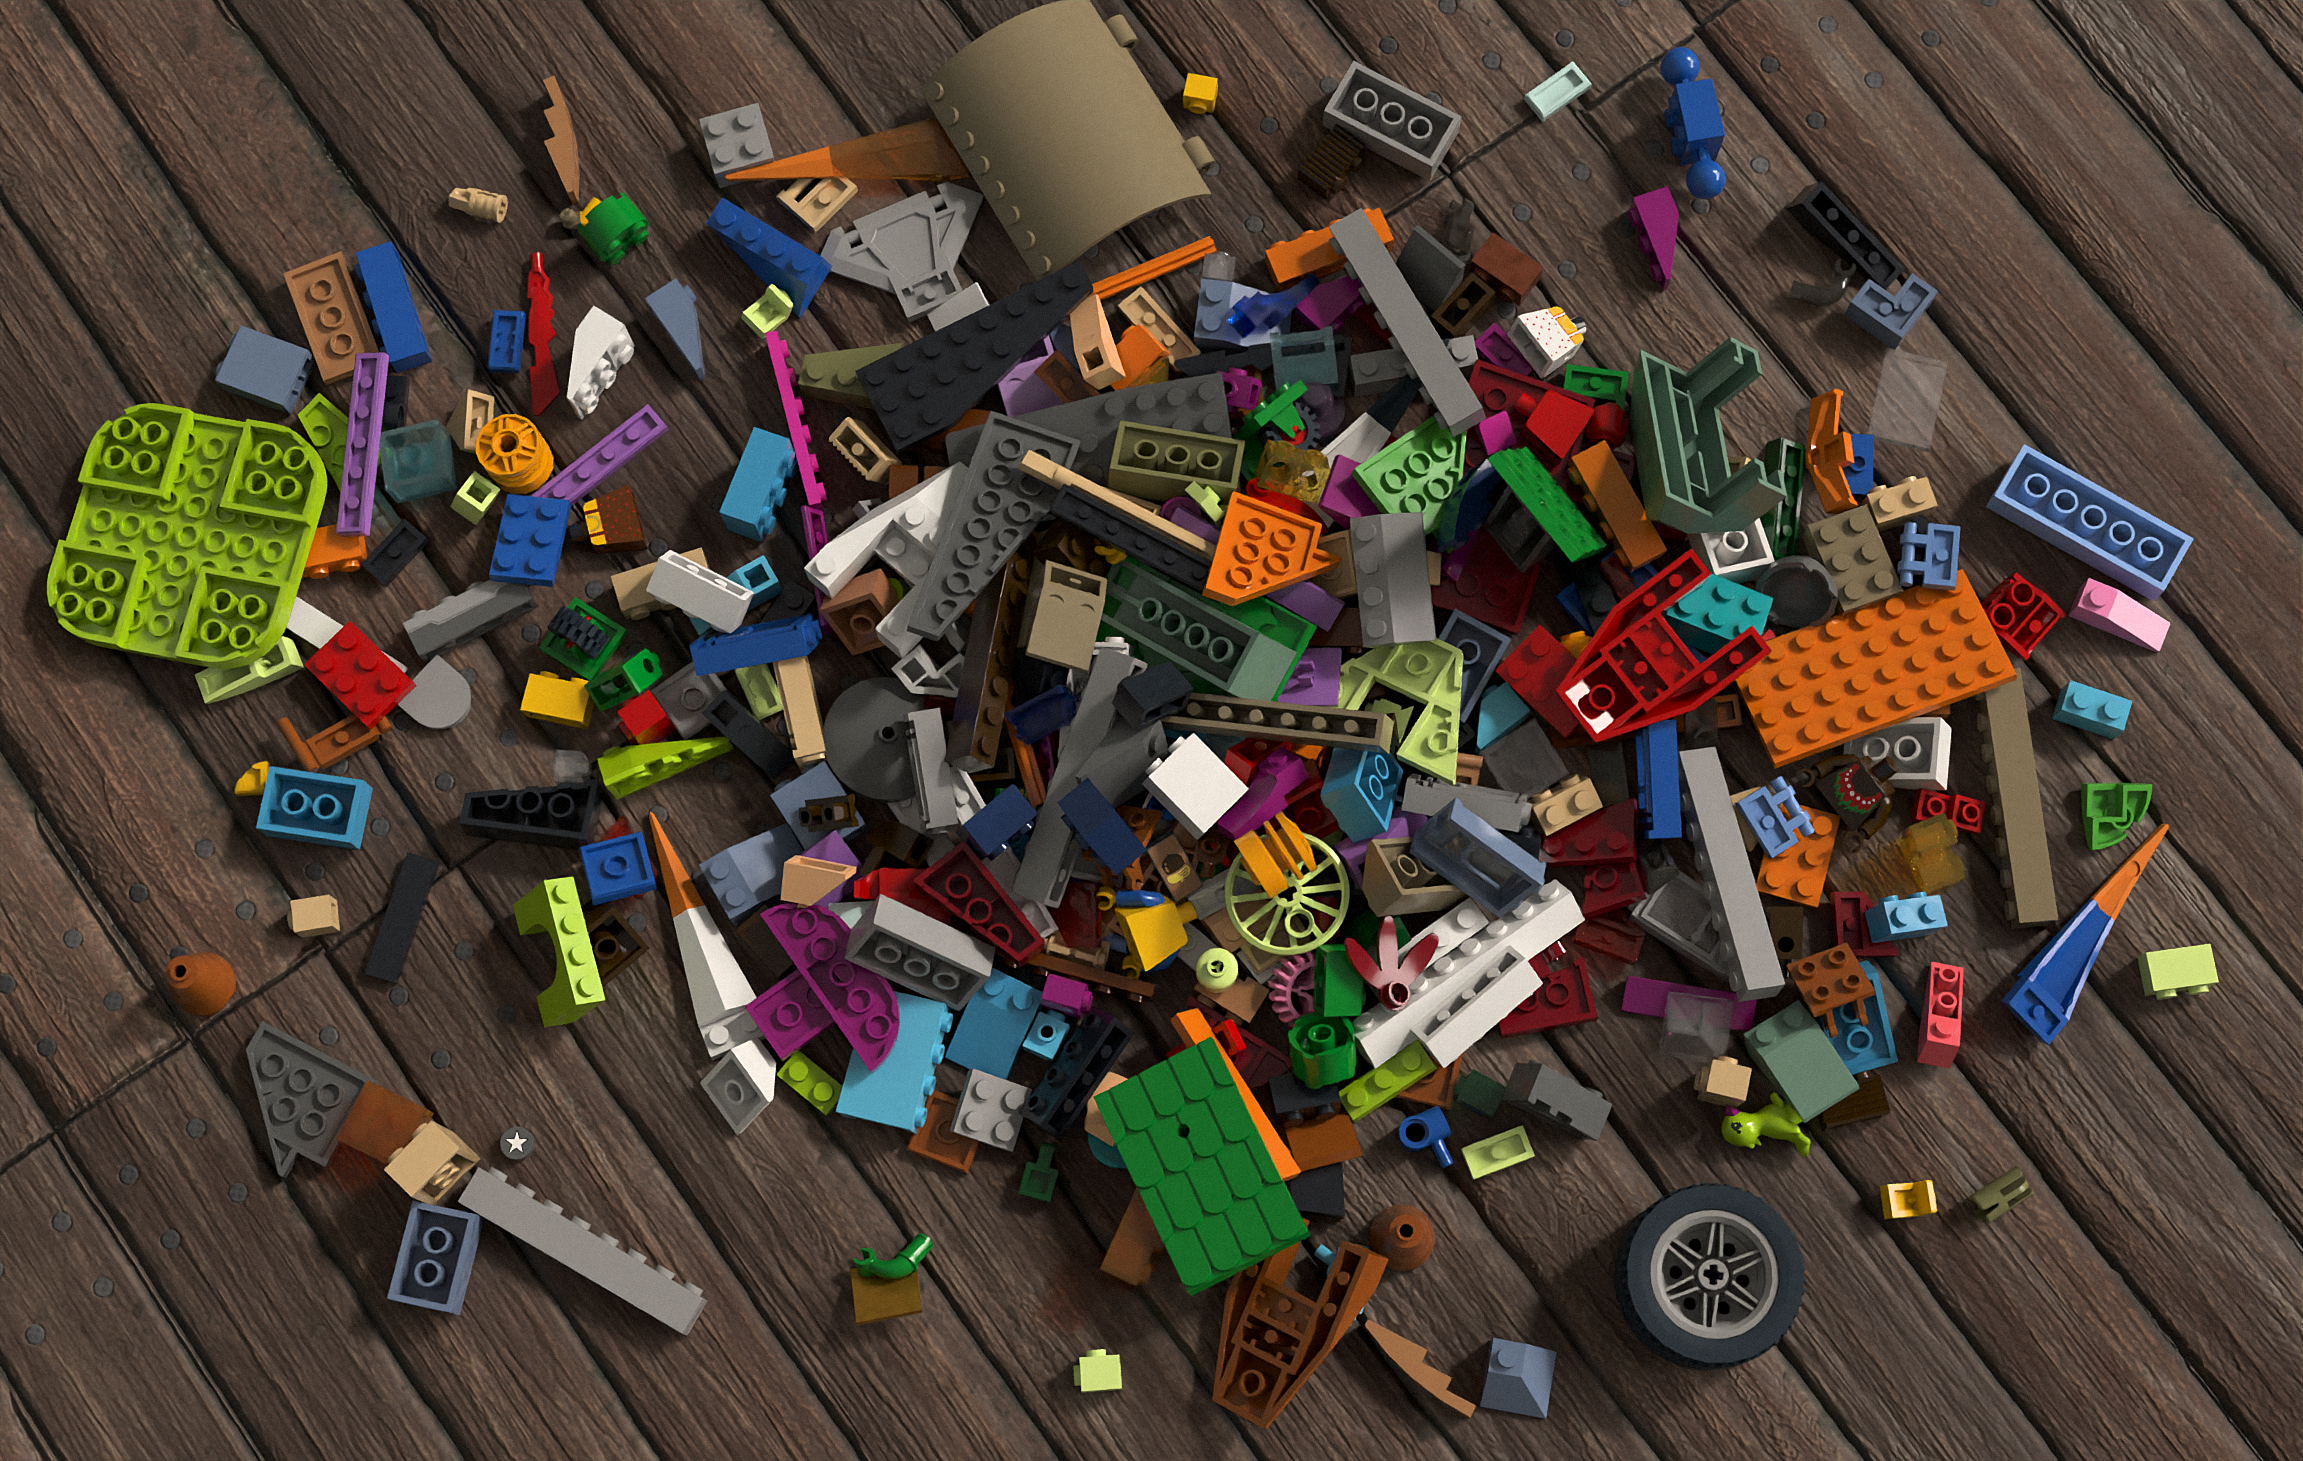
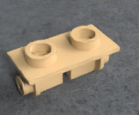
[1042,929,1111,970]

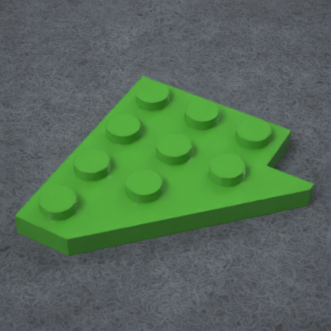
[1351,416,1467,554]

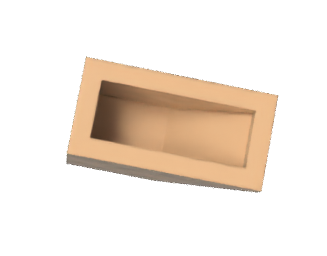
[780,855,857,908]

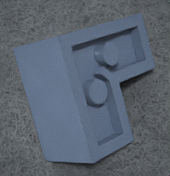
[1844,273,1938,351]

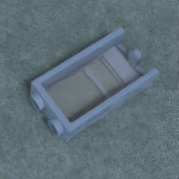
[1410,797,1546,918]

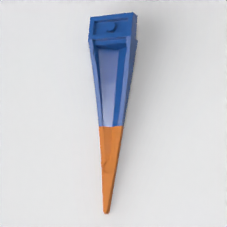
[2002,824,2169,1045]

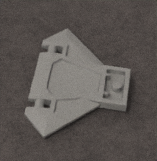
[820,182,985,323]

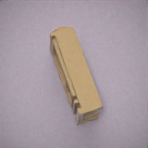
[773,656,827,771]

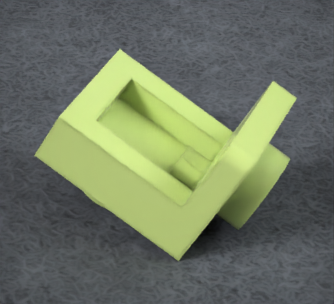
[741,284,793,339]

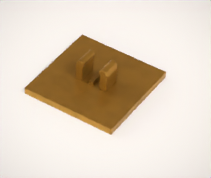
[850,1268,923,1326]

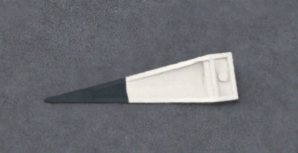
[1277,338,1449,538]

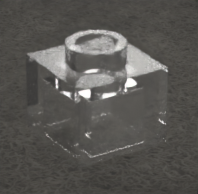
[1202,252,1236,282]
[554,750,592,785]

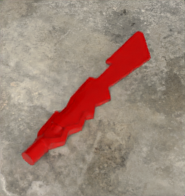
[527,252,560,416]

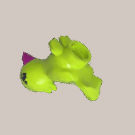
[1721,1092,1810,1157]

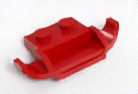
[854,867,950,926]

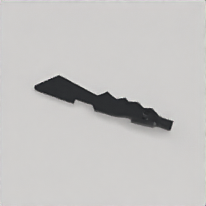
[1174,334,1345,377]

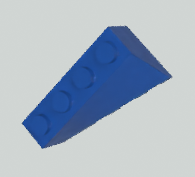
[706,198,832,318]

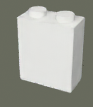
[1142,733,1248,839]

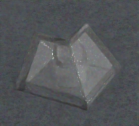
[1659,991,1734,1063]

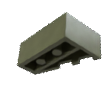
[798,343,904,409]

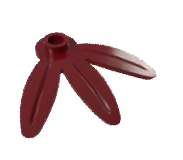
[1344,916,1439,1012]

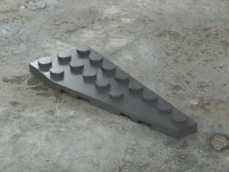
[907,411,1081,642]

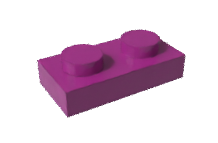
[1474,323,1535,377]

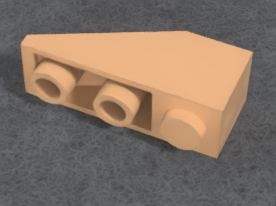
[1070,294,1126,390]

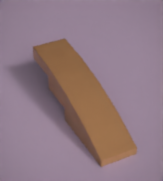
[543,76,580,205]
[1363,1319,1476,1419]

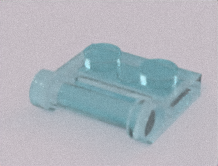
[1270,326,1338,390]

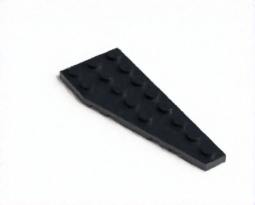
[855,261,1094,454]

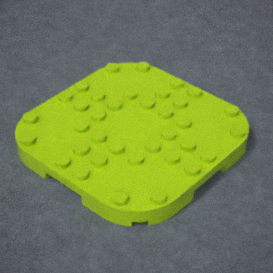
[47,403,327,669]

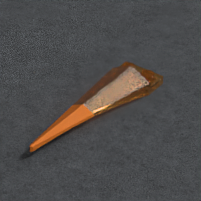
[725,118,972,182]

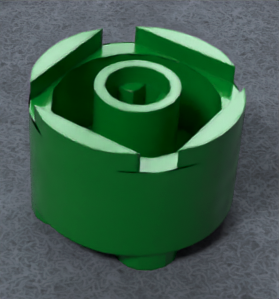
[577,192,650,265]
[1288,1012,1357,1089]

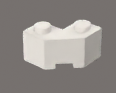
[891,644,966,697]

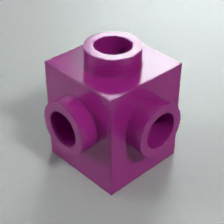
[1217,367,1262,414]

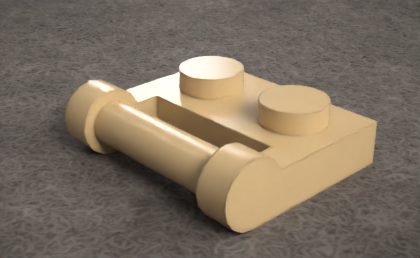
[776,165,858,233]

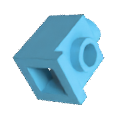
[1022,1009,1070,1064]

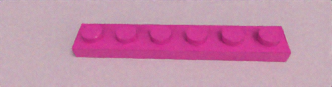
[765,330,827,512]

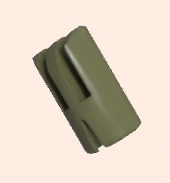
[1968,1166,2034,1224]

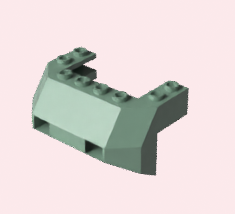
[1630,337,1787,534]

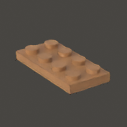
[283,251,380,385]

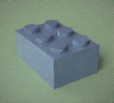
[387,1201,485,1315]

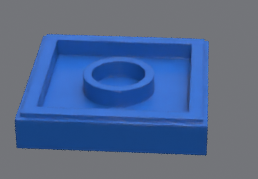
[579,831,657,906]

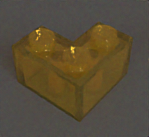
[1896,813,1965,896]

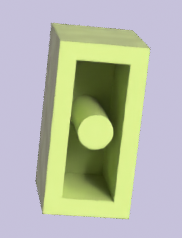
[2137,944,2219,1000]

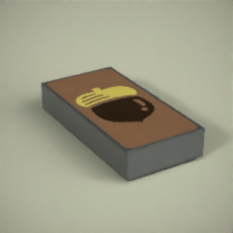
[1146,830,1204,902]

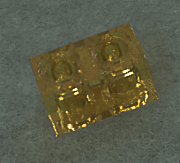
[1255,439,1330,504]

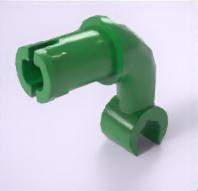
[853,1233,933,1279]

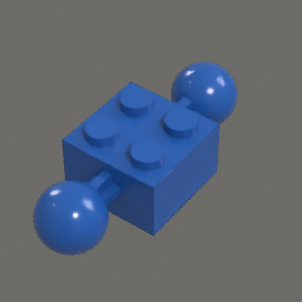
[1660,47,1726,199]

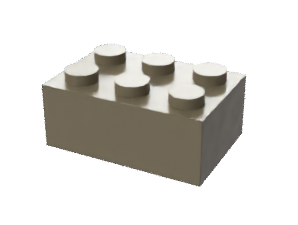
[1801,504,1903,616]

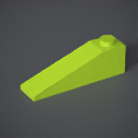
[597,736,734,800]

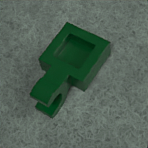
[1018,1142,1059,1203]

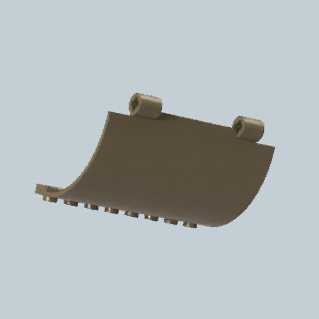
[919,0,1216,281]

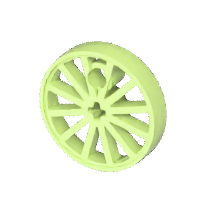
[1225,831,1350,955]

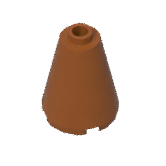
[165,952,236,1016]
[1369,1205,1435,1271]

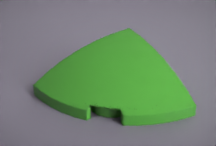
[2081,783,2153,850]

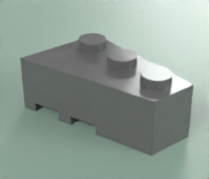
[1501,1060,1612,1141]

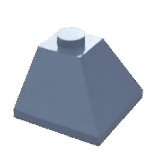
[1480,1338,1557,1419]

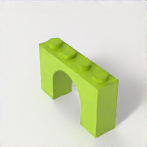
[513,877,605,1028]

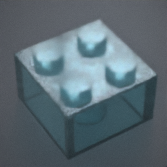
[379,419,458,503]

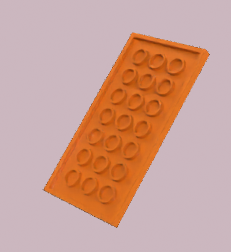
[1734,569,2017,769]

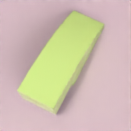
[195,636,304,704]

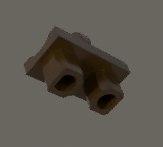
[798,794,859,832]

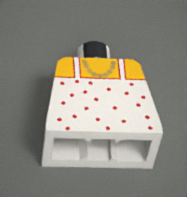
[1507,307,1586,379]

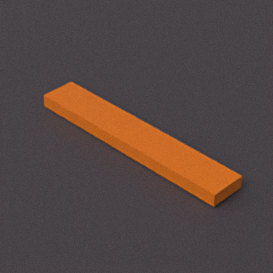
[1170,1008,1301,1182]

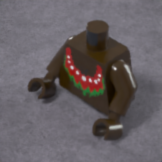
[1794,754,1899,853]

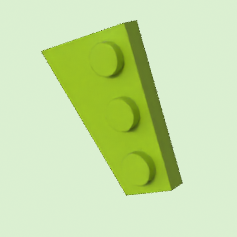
[298,393,389,491]

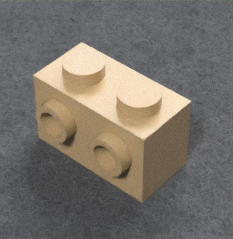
[1860,476,1938,532]
[1526,774,1603,836]
[1694,1056,1752,1109]

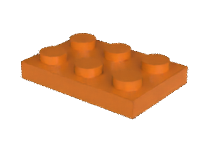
[1755,804,1840,910]

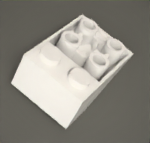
[567,306,635,420]

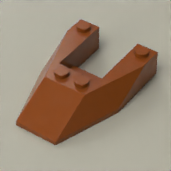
[1212,1216,1389,1429]

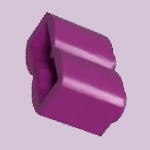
[1041,973,1094,1019]

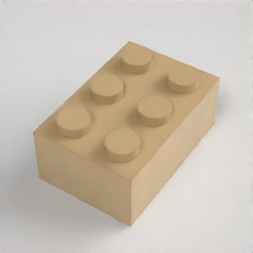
[384,1121,481,1205]

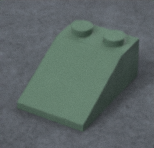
[1744,1000,1859,1123]

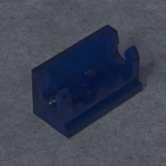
[1004,684,1079,746]

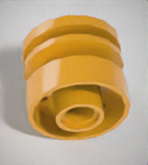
[475,414,553,494]
[1234,811,1318,899]

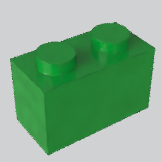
[1313,944,1366,1017]

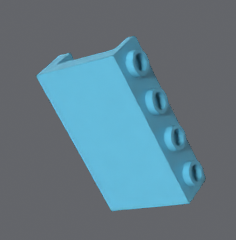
[836,991,953,1134]

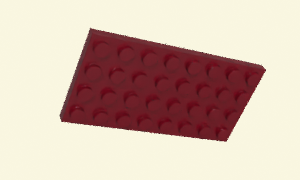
[1425,359,1595,635]

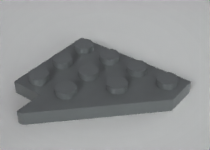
[246,1021,377,1178]

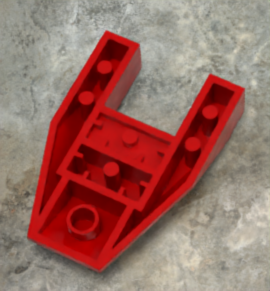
[1555,548,1772,743]

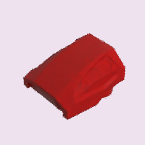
[1981,572,2067,661]

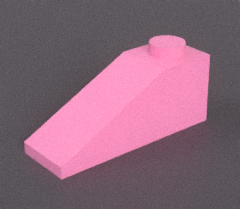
[2068,578,2170,653]

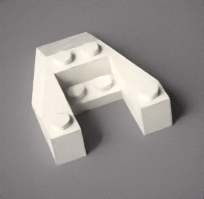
[804,461,968,659]

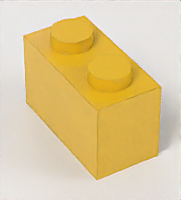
[520,671,595,729]

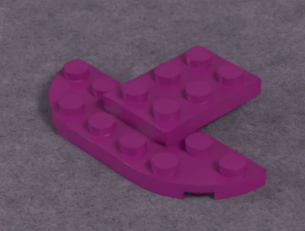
[745,902,900,1073]

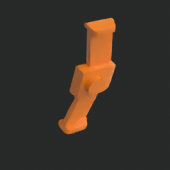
[1805,388,1858,514]

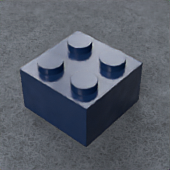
[1057,778,1147,875]
[955,784,1038,861]

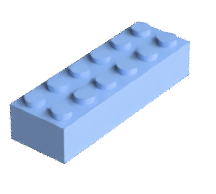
[1986,444,2194,601]

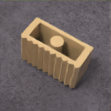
[829,417,902,484]

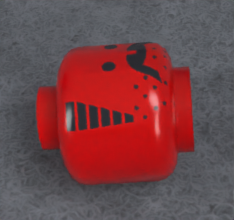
[1585,403,1630,451]

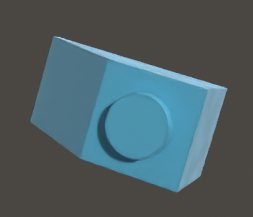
[1474,682,1530,756]

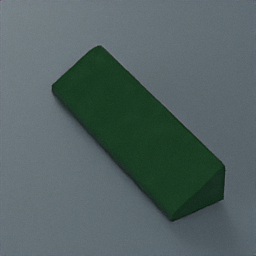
[1760,438,1805,561]

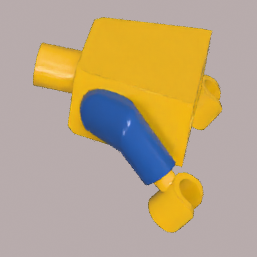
[1096,886,1197,979]

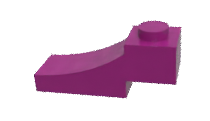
[1216,747,1309,841]

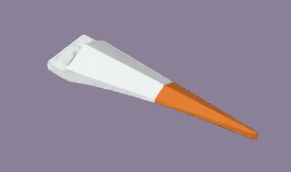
[649,811,766,1060]

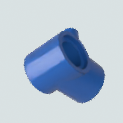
[1397,1105,1453,1168]

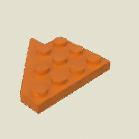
[1202,491,1342,606]

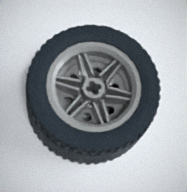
[1614,1183,1806,1370]

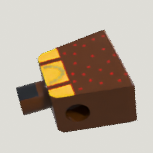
[569,485,648,554]

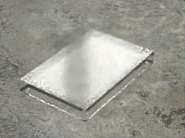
[1867,348,1948,452]

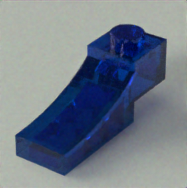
[1227,273,1320,339]

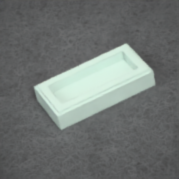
[1524,61,1592,122]

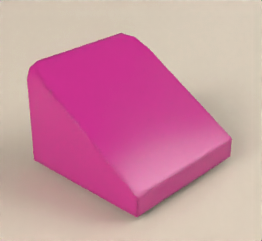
[1475,411,1517,456]

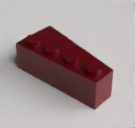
[913,840,1046,968]

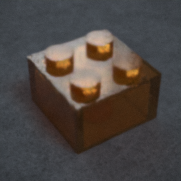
[337,1080,434,1165]

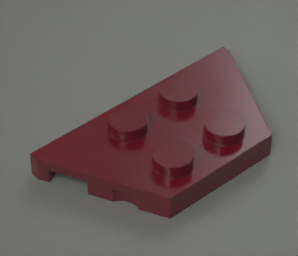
[1187,996,1292,1093]

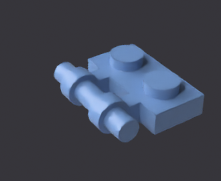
[1897,522,1961,591]
[1735,776,1815,859]

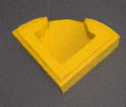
[235,761,270,796]

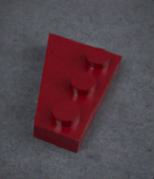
[1538,798,1637,868]
[1582,862,1647,919]

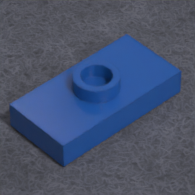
[487,310,526,373]
[1842,434,1874,498]

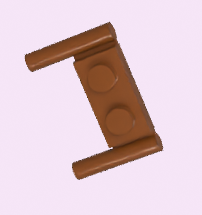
[276,714,393,773]

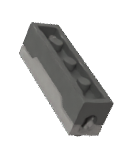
[403,580,539,663]

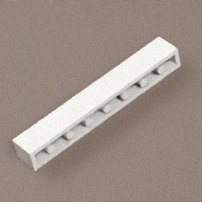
[1351,879,1585,1069]

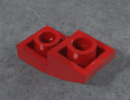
[1910,788,1986,834]

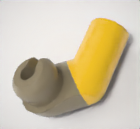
[559,197,601,230]

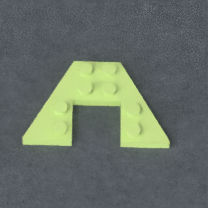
[1331,638,1463,786]

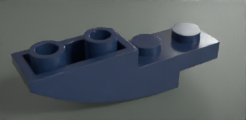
[1437,459,1506,553]

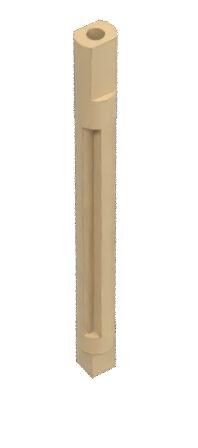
[1019,450,1216,561]

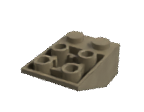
[1025,560,1107,674]

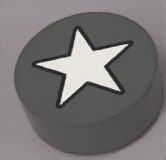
[500,1127,535,1161]

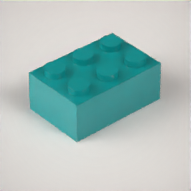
[1662,574,1774,654]

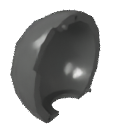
[1755,555,1838,628]

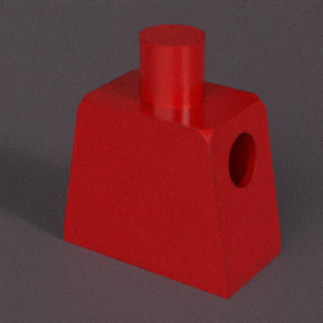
[1513,390,1595,466]

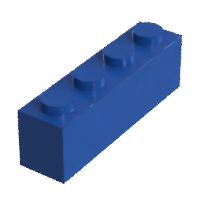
[354,241,433,373]

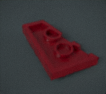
[1498,957,1598,1039]

